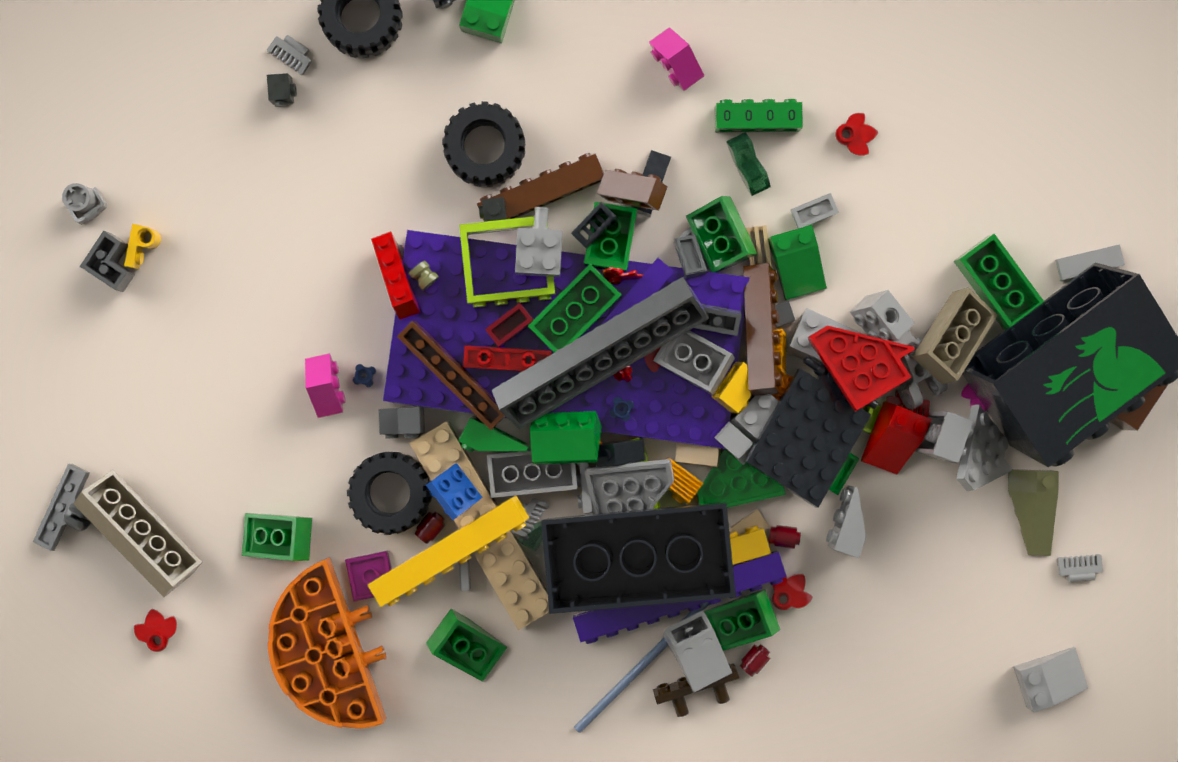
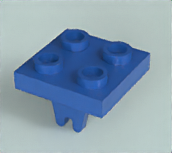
[426,463,483,520]

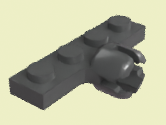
[33,464,91,551]

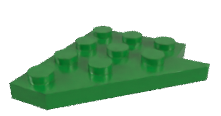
[697,444,786,508]

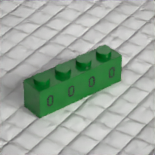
[715,99,803,132]

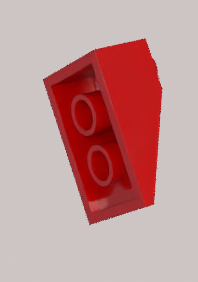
[860,401,932,475]

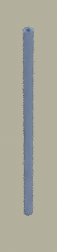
[574,602,709,733]

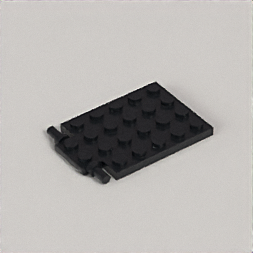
[744,356,878,508]

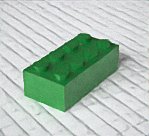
[953,233,1044,330]
[528,264,621,353]

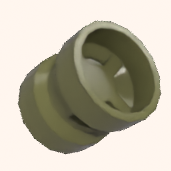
[409,260,439,291]

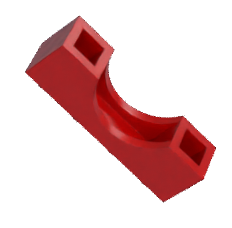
[371,231,420,320]

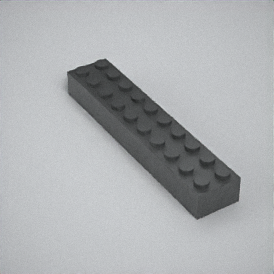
[492,277,709,429]

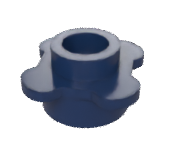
[353,364,376,387]
[610,397,634,421]

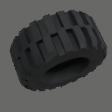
[317,0,403,58]
[442,101,526,187]
[347,452,432,535]

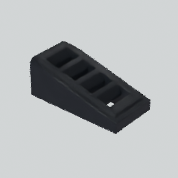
[571,202,619,249]

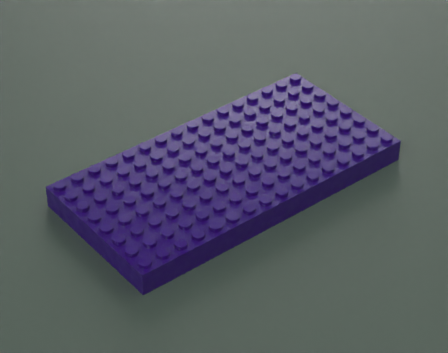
[383,230,749,449]

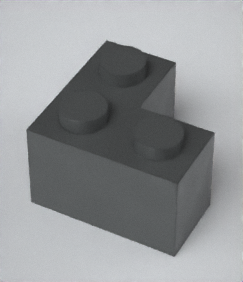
[79,230,135,292]
[378,407,425,439]

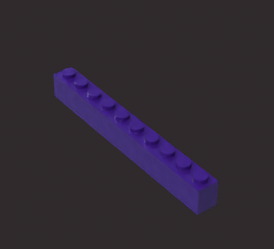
[573,550,787,644]

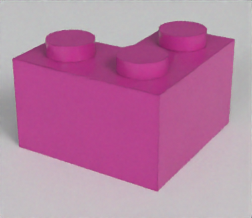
[649,27,705,91]
[305,353,346,418]

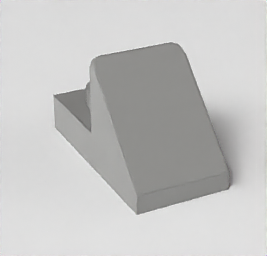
[714,422,753,465]

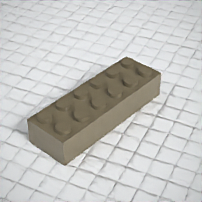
[74,470,202,597]

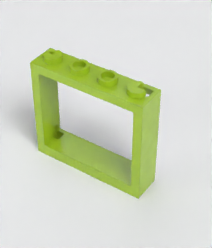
[459,216,555,308]

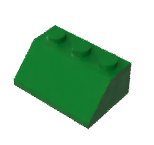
[686,196,757,273]
[530,411,602,464]

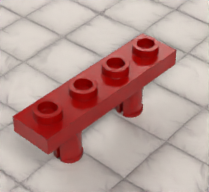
[463,345,552,371]

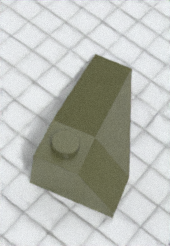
[1008,469,1059,556]

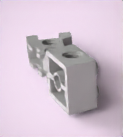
[850,290,948,410]

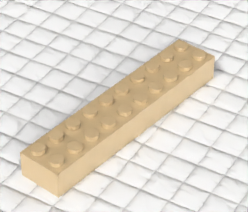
[409,421,549,630]

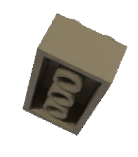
[912,287,998,384]

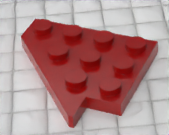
[808,325,915,412]

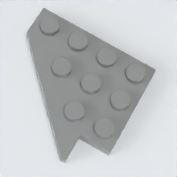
[957,405,1012,491]
[584,459,674,514]

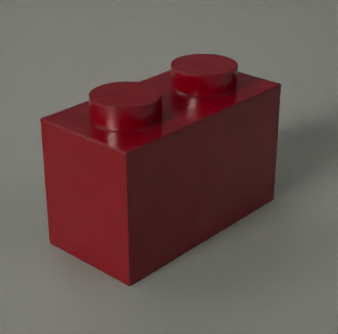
[485,303,533,348]

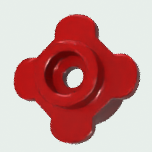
[613,365,632,382]

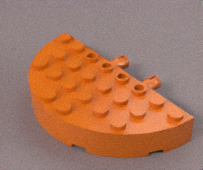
[268,557,387,729]

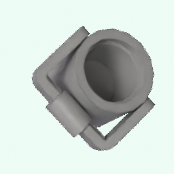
[62,183,107,225]

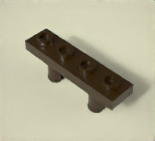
[653,663,739,717]

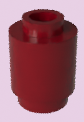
[414,511,446,544]
[769,525,801,549]
[739,644,771,677]

